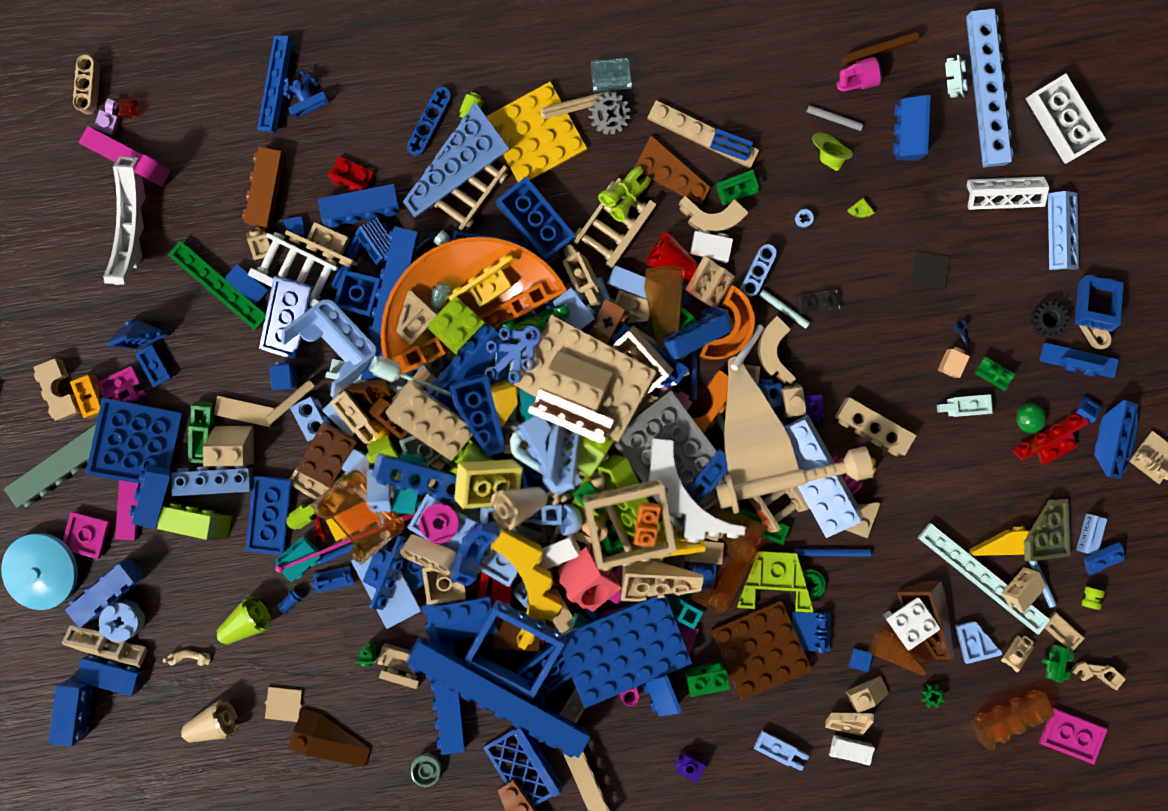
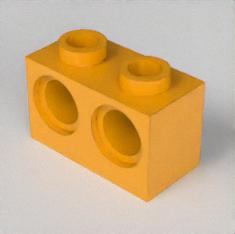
[70,375,104,418]

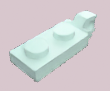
[937,394,993,417]

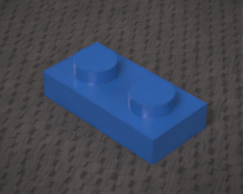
[135,344,172,387]
[1084,542,1125,575]

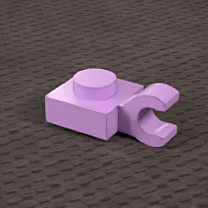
[93,99,120,136]

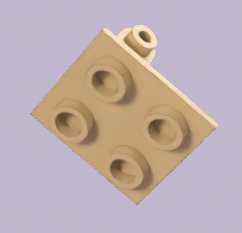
[1129,431,1168,484]

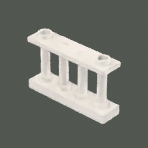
[248,232,339,307]

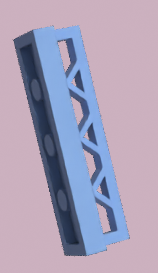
[1048,191,1079,270]
[543,422,582,492]

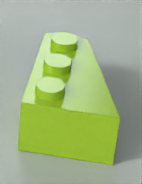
[157,503,232,540]

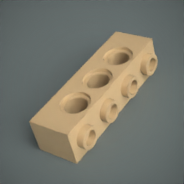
[834,397,916,457]

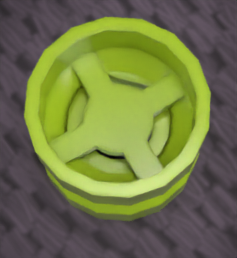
[1081,587,1105,610]

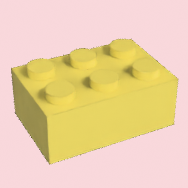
[455,460,522,509]

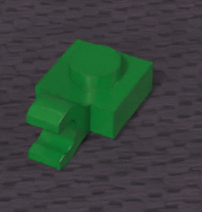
[573,480,606,516]

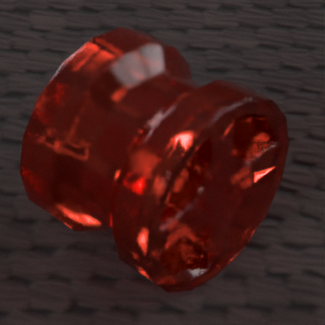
[117,99,138,119]

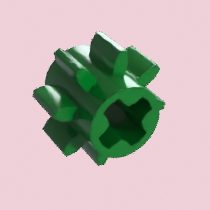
[920,684,945,708]

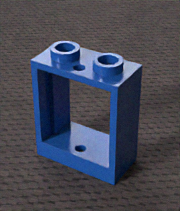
[1075,275,1124,332]

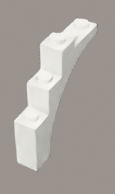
[103,157,146,285]
[648,439,745,543]

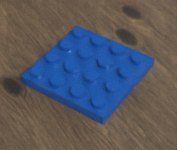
[85,397,182,484]

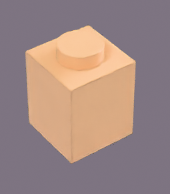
[938,347,970,378]

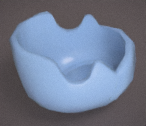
[559,504,583,536]

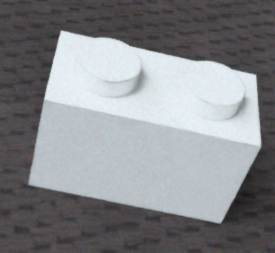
[690,229,733,264]

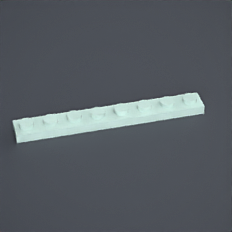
[918,523,1050,635]

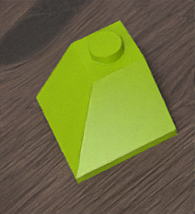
[566,430,614,477]

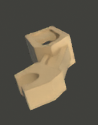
[1070,661,1126,690]

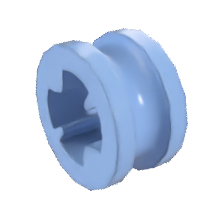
[795,209,814,228]

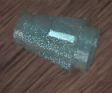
[429,282,451,313]

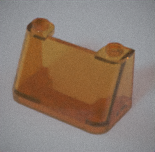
[311,470,405,566]
[691,533,757,614]

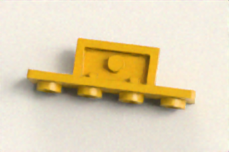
[449,254,519,307]

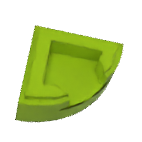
[847,198,875,218]

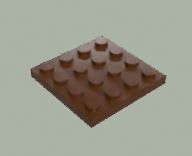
[711,600,812,701]

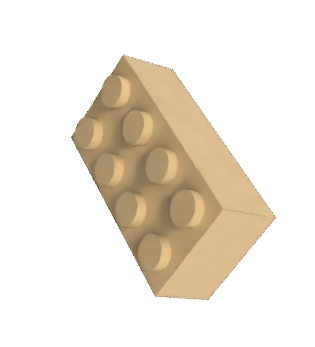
[386,381,473,461]

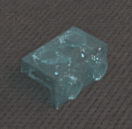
[591,58,632,92]

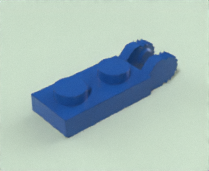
[686,449,728,503]

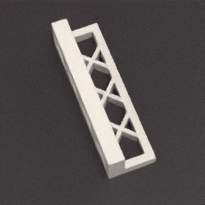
[967,177,1049,210]

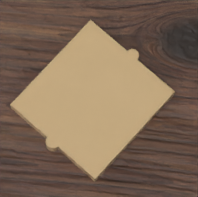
[265,686,303,722]

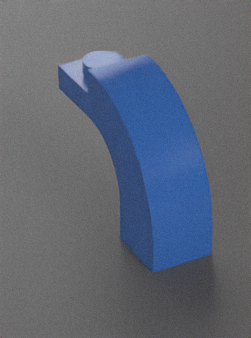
[450,523,500,586]

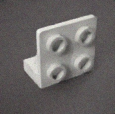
[883,597,940,651]

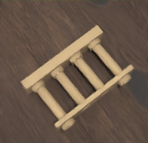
[430,164,508,232]
[574,178,656,269]
[748,487,809,533]

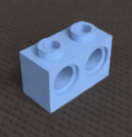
[290,397,332,442]

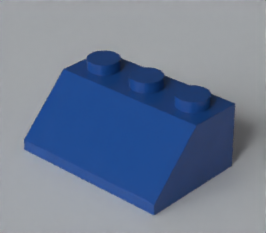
[893,95,930,161]
[431,594,498,643]

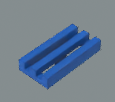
[710,129,753,161]

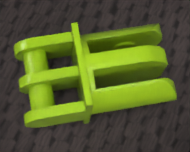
[287,502,322,529]

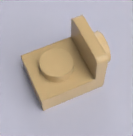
[246,228,270,260]

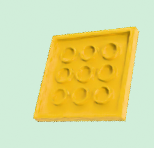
[486,82,587,182]

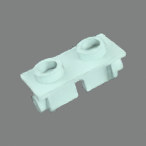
[945,55,968,98]

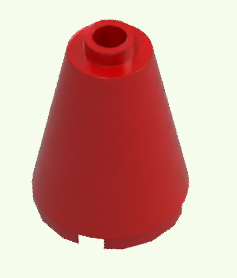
[646,232,699,281]

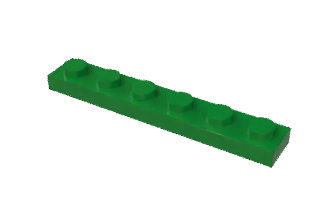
[168,240,266,331]

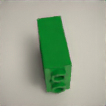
[684,662,730,697]

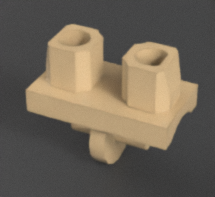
[1001,635,1034,672]

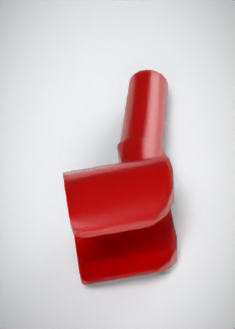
[313,515,326,543]

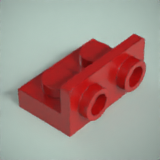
[328,156,374,192]

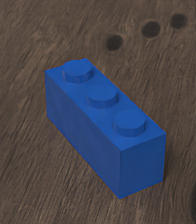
[129,464,170,528]
[75,654,144,696]

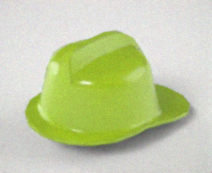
[812,132,853,171]

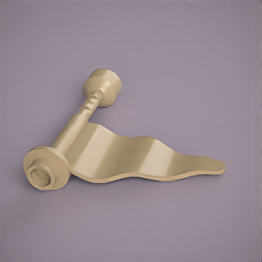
[716,356,873,514]

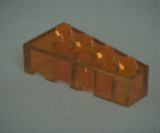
[970,690,1055,751]

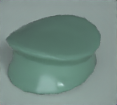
[411,753,442,787]

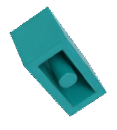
[275,535,320,582]

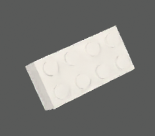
[1026,74,1106,164]

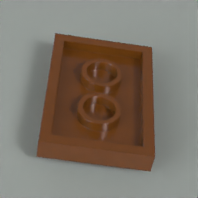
[296,421,358,487]

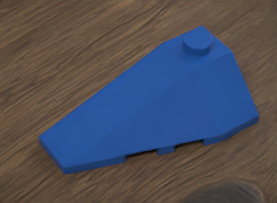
[107,319,170,350]
[450,373,506,456]

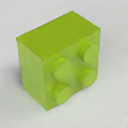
[428,296,485,355]

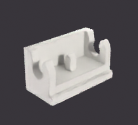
[540,534,580,570]
[829,735,875,765]

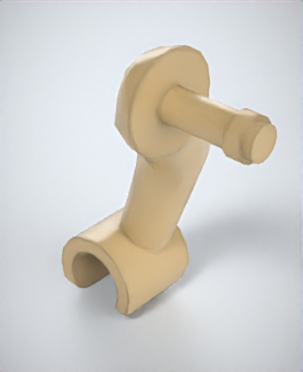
[163,649,210,666]

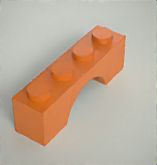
[693,370,728,433]

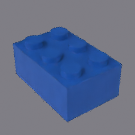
[48,678,95,747]

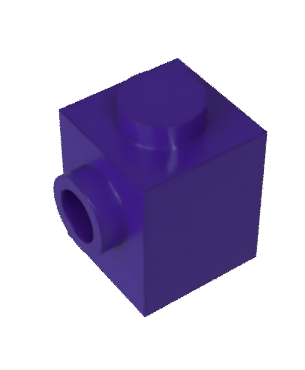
[804,394,825,423]
[674,751,706,783]

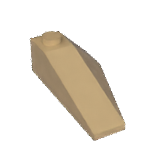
[621,560,704,602]

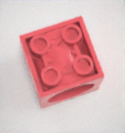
[557,547,622,612]

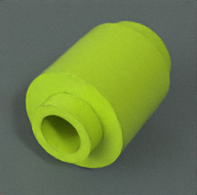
[459,92,484,119]

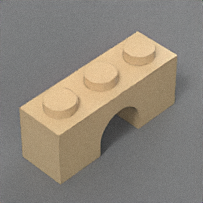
[33,359,81,421]

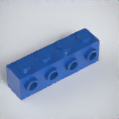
[318,184,401,228]

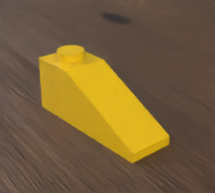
[969,526,1030,556]

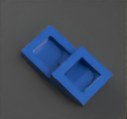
[224,264,268,305]

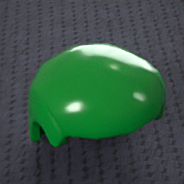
[1016,402,1046,433]

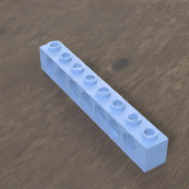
[966,9,1013,168]

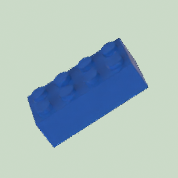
[496,176,575,263]

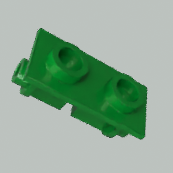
[355,642,380,667]

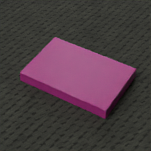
[1039,707,1108,764]

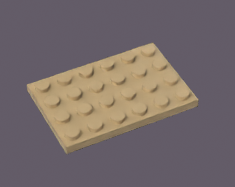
[514,315,657,442]

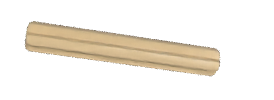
[540,90,612,119]

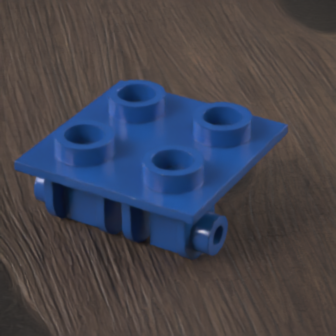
[792,612,831,653]

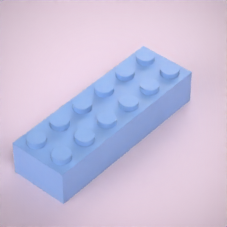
[783,414,863,538]

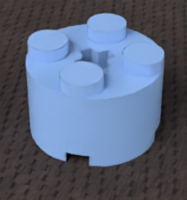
[99,600,145,642]

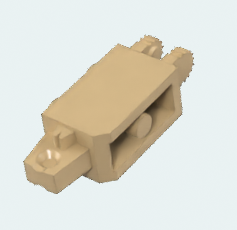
[562,244,602,308]

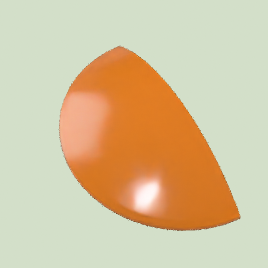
[381,237,567,377]

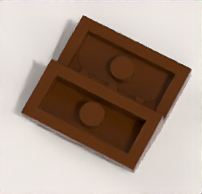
[348,380,396,413]

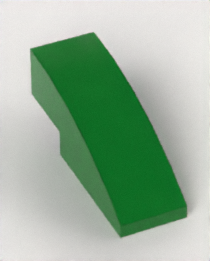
[188,401,215,464]

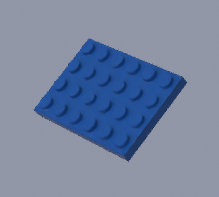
[561,594,692,708]

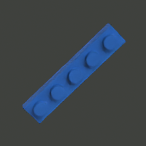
[257,36,294,133]

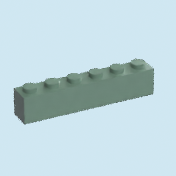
[4,425,96,508]

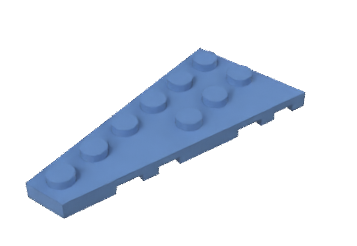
[403,102,509,218]

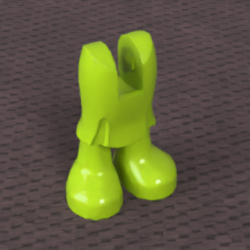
[598,166,651,222]

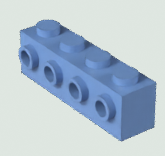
[171,465,253,496]

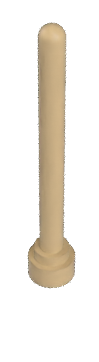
[588,472,633,552]

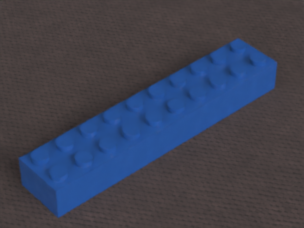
[407,636,590,758]

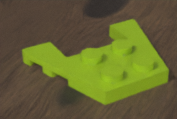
[737,551,813,613]

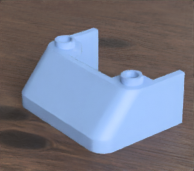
[281,300,376,398]

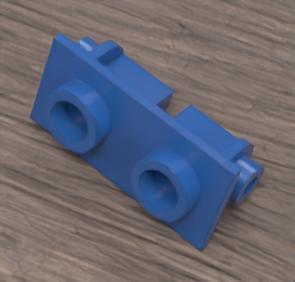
[312,566,354,593]

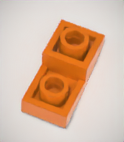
[634,502,661,547]

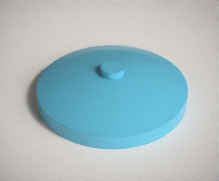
[1,533,78,610]

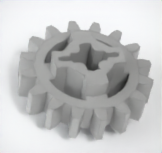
[588,92,630,134]

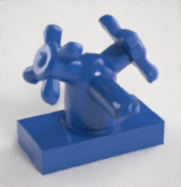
[283,70,330,119]

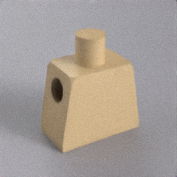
[781,383,806,422]

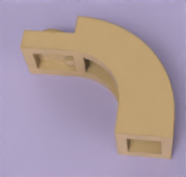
[678,196,748,233]
[758,316,796,384]

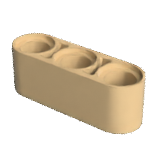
[73,55,100,115]
[400,535,457,575]

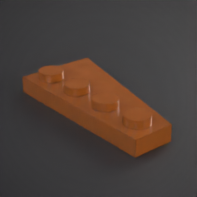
[634,136,710,205]
[498,778,537,811]

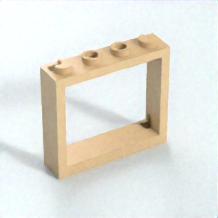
[582,479,676,570]

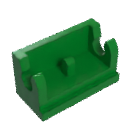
[715,170,759,206]

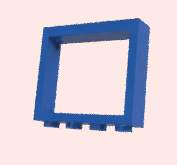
[462,600,566,700]

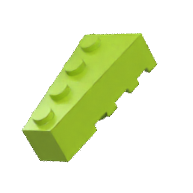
[597,454,661,537]

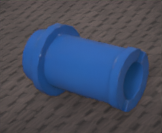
[278,589,302,614]

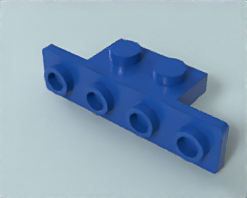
[1039,343,1118,378]
[362,535,409,610]

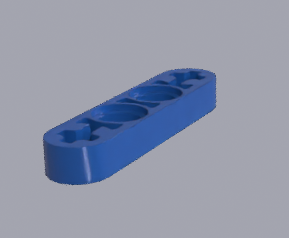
[407,87,451,157]

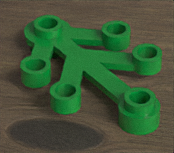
[498,303,570,336]

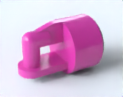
[837,57,882,91]

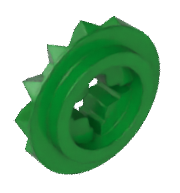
[802,569,825,600]

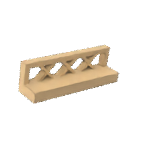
[564,750,610,811]

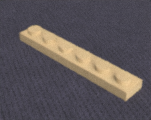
[647,100,759,169]

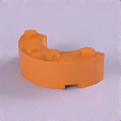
[698,285,755,360]

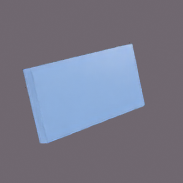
[351,543,421,629]

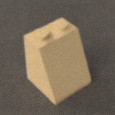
[203,426,254,466]

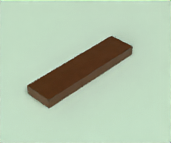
[841,32,920,67]

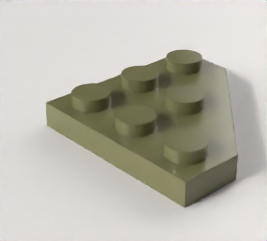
[1024,499,1070,561]

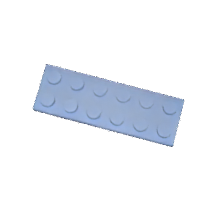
[408,494,518,587]

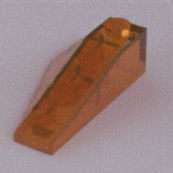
[644,266,685,348]

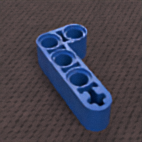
[664,307,733,360]

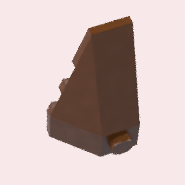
[897,581,954,660]
[287,707,371,767]

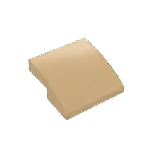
[685,256,735,307]

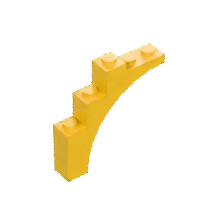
[491,526,562,650]

